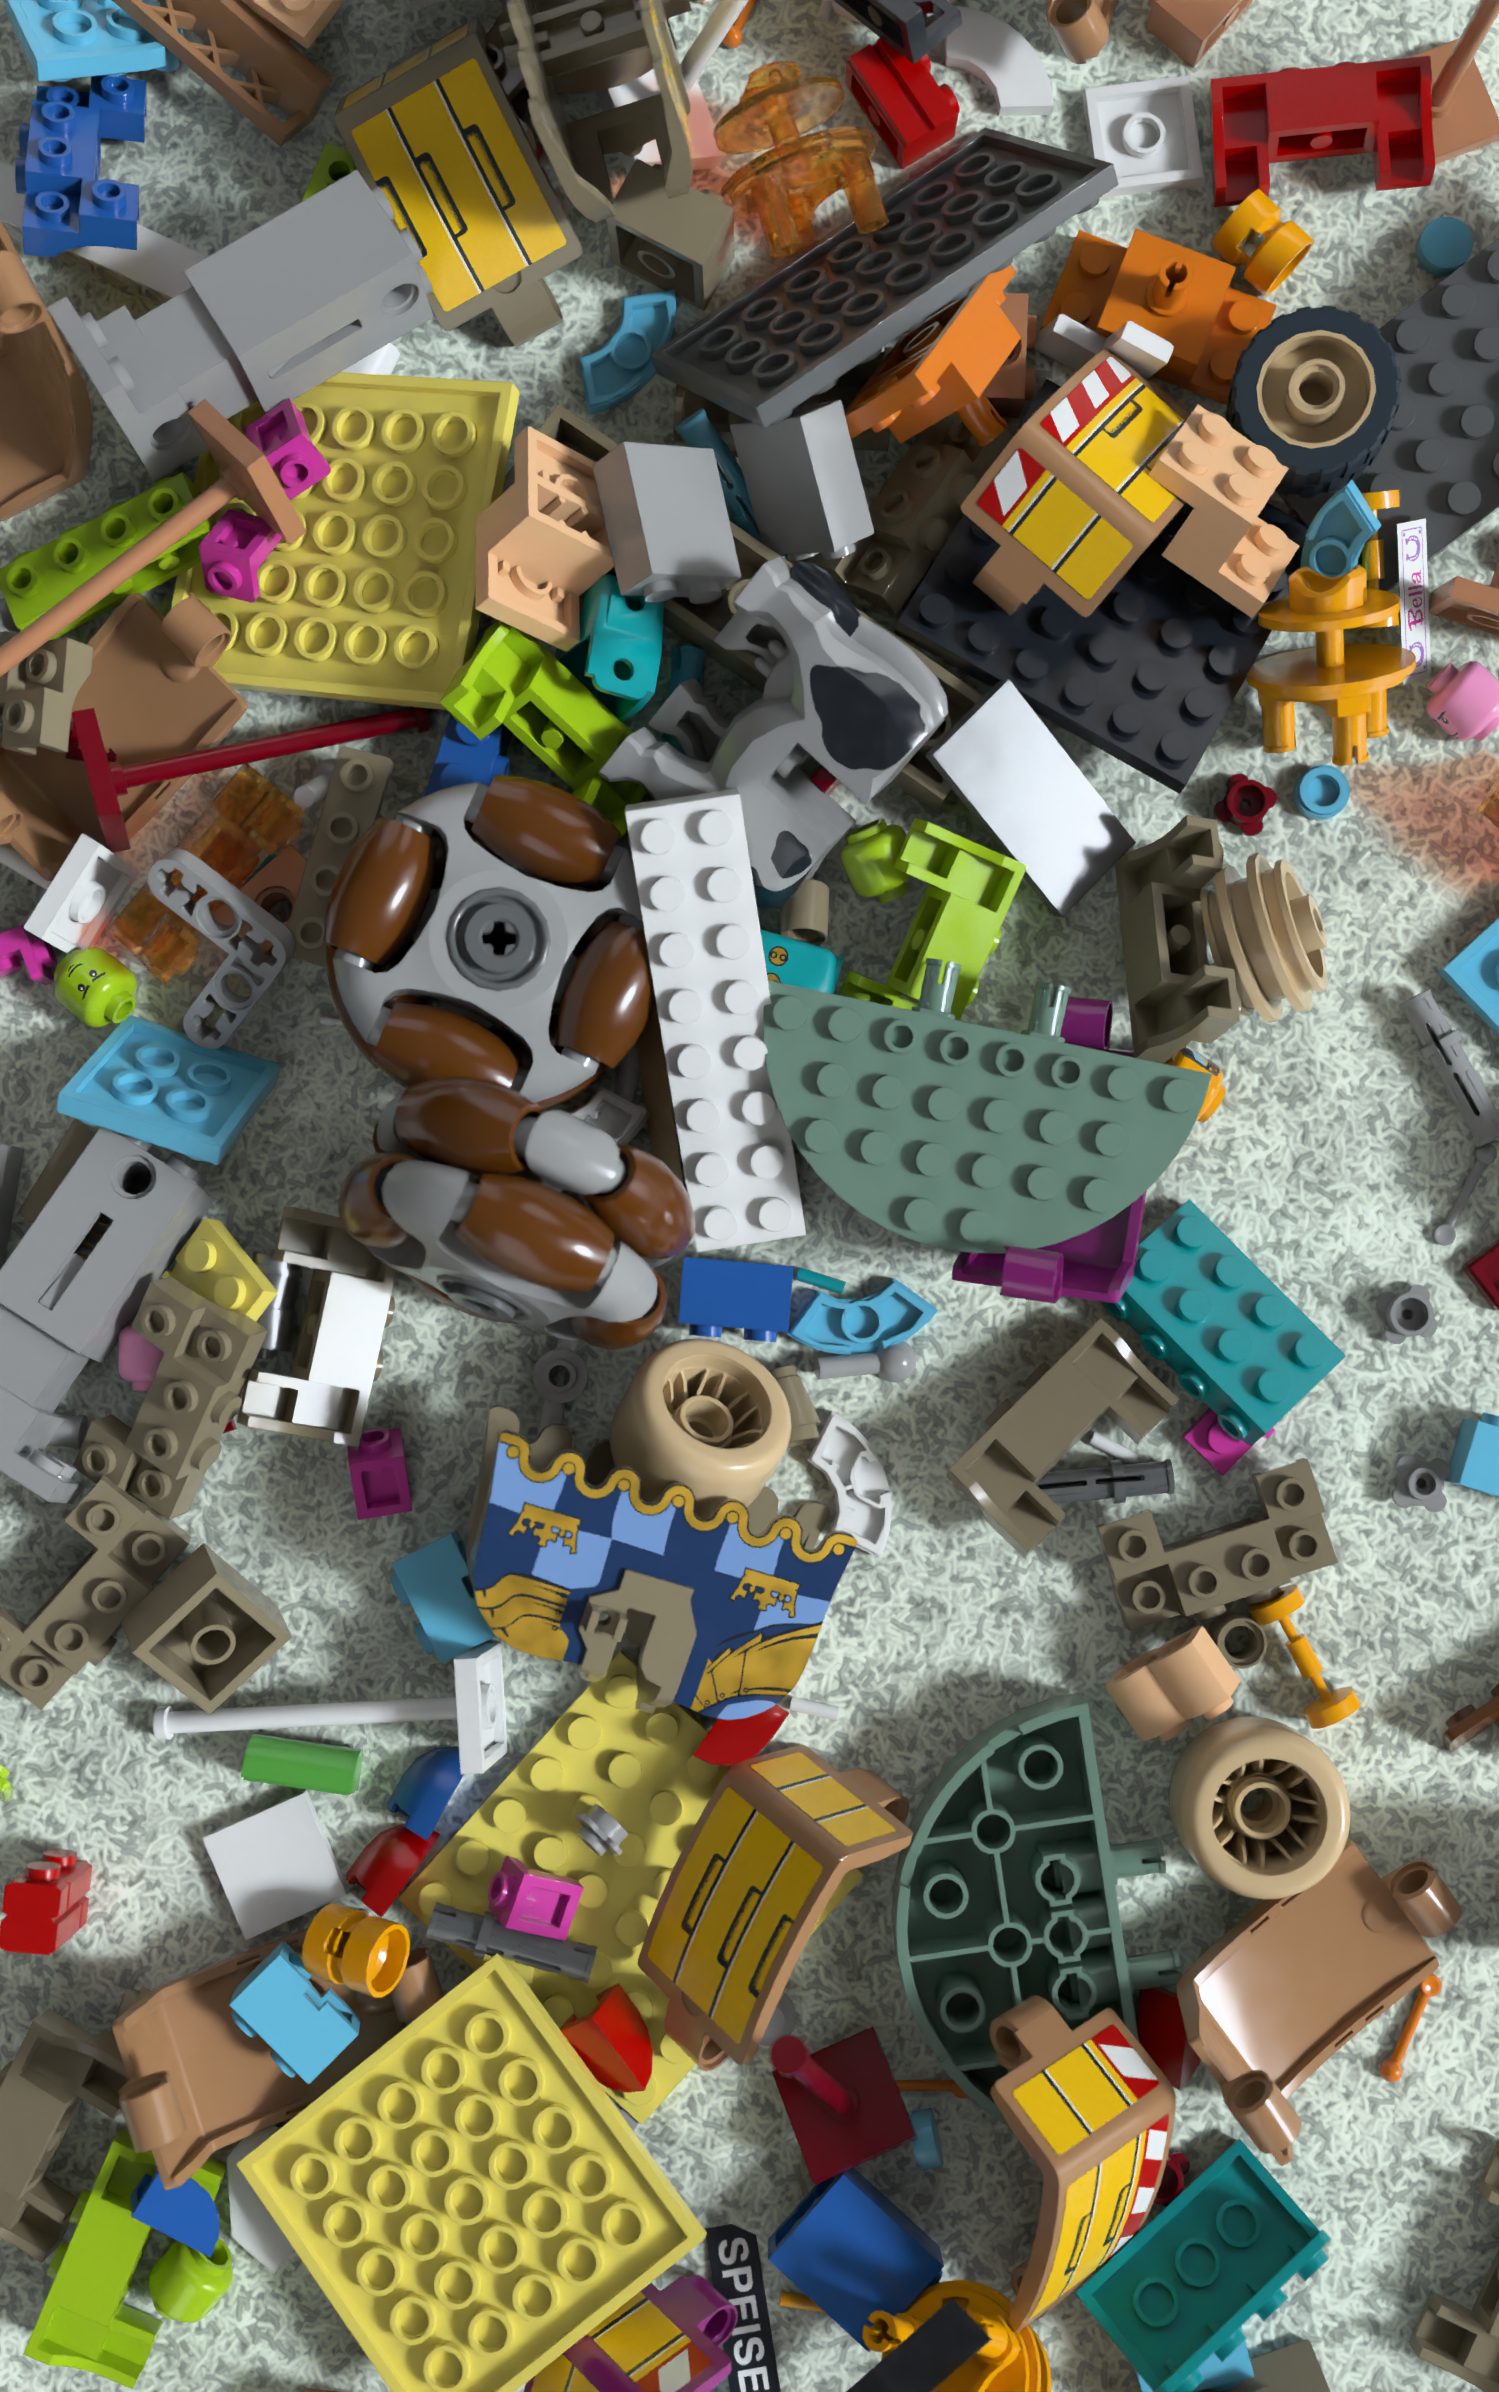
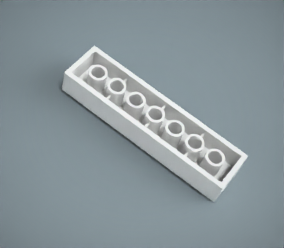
[625,788,806,1252]

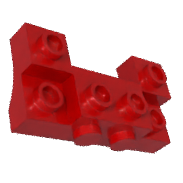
[1209,56,1436,208]

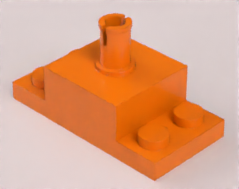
[1039,229,1277,405]
[844,264,1022,447]

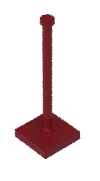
[72,707,430,853]
[770,2027,918,2184]

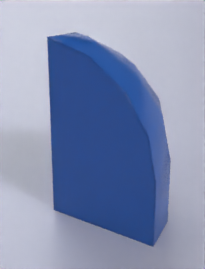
[387,1746,464,1841]
[130,2165,219,2258]

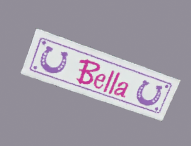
[1397,518,1431,685]

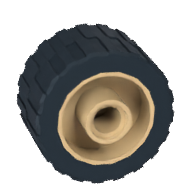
[1226,305,1402,497]

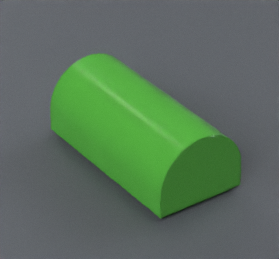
[241,1734,363,1795]

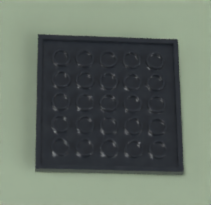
[894,379,1309,794]

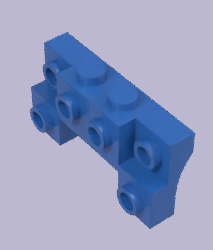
[15,75,147,257]

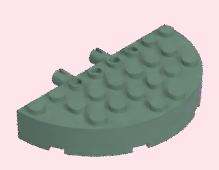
[763,958,1212,1253]
[892,1692,1183,2127]

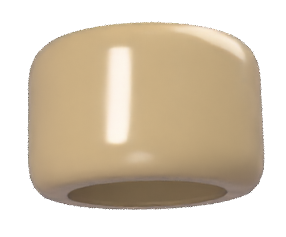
[609,1339,791,1518]
[1169,1716,1351,1899]

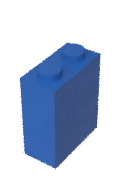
[768,2168,944,2352]

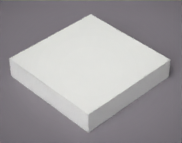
[1082,75,1204,199]
[202,1790,350,1941]

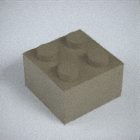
[606,158,734,311]
[121,1543,292,1715]

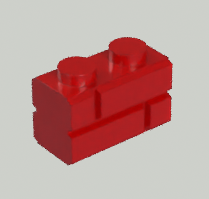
[845,38,960,170]
[0,1849,92,1955]

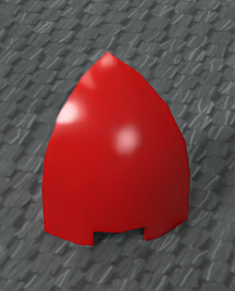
[693,1705,789,1766]
[346,1824,441,1918]
[559,1983,653,2093]
[1137,1987,1201,2090]

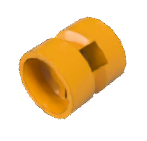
[1211,189,1315,297]
[302,1903,410,1998]

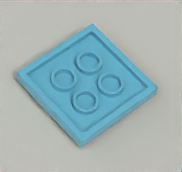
[57,1015,281,1165]

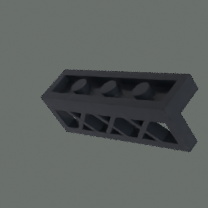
[834,0,963,64]

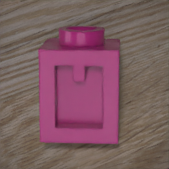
[245,398,331,500]
[199,509,281,603]
[0,925,57,986]
[1181,1407,1275,1476]
[347,1428,413,1520]
[488,1856,584,1941]

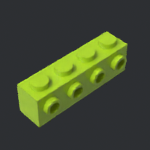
[0,472,217,640]

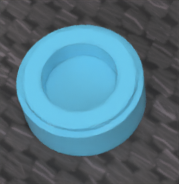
[1415,217,1473,276]
[1293,765,1350,821]
[910,2108,943,2170]

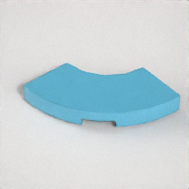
[579,290,676,415]
[1299,480,1382,577]
[787,1278,938,1355]

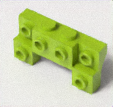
[439,620,647,840]
[838,817,1027,1021]
[23,2129,227,2389]

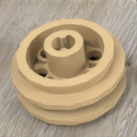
[1200,853,1328,1023]

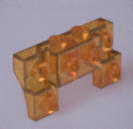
[108,764,307,984]

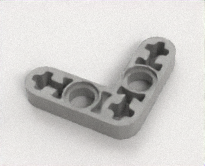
[147,849,295,1049]

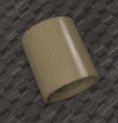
[779,879,829,947]
[1207,1612,1267,1669]

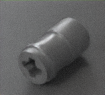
[252,1253,303,1359]

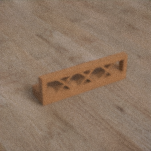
[112,0,332,147]

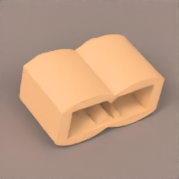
[1104,1625,1240,1742]

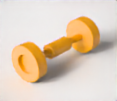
[1349,490,1400,629]
[1248,1584,1361,1729]

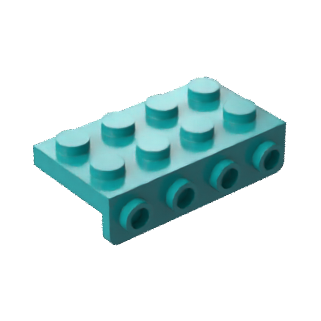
[1101,1199,1346,1445]
[1075,2138,1331,2392]

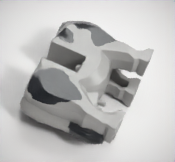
[598,557,948,908]

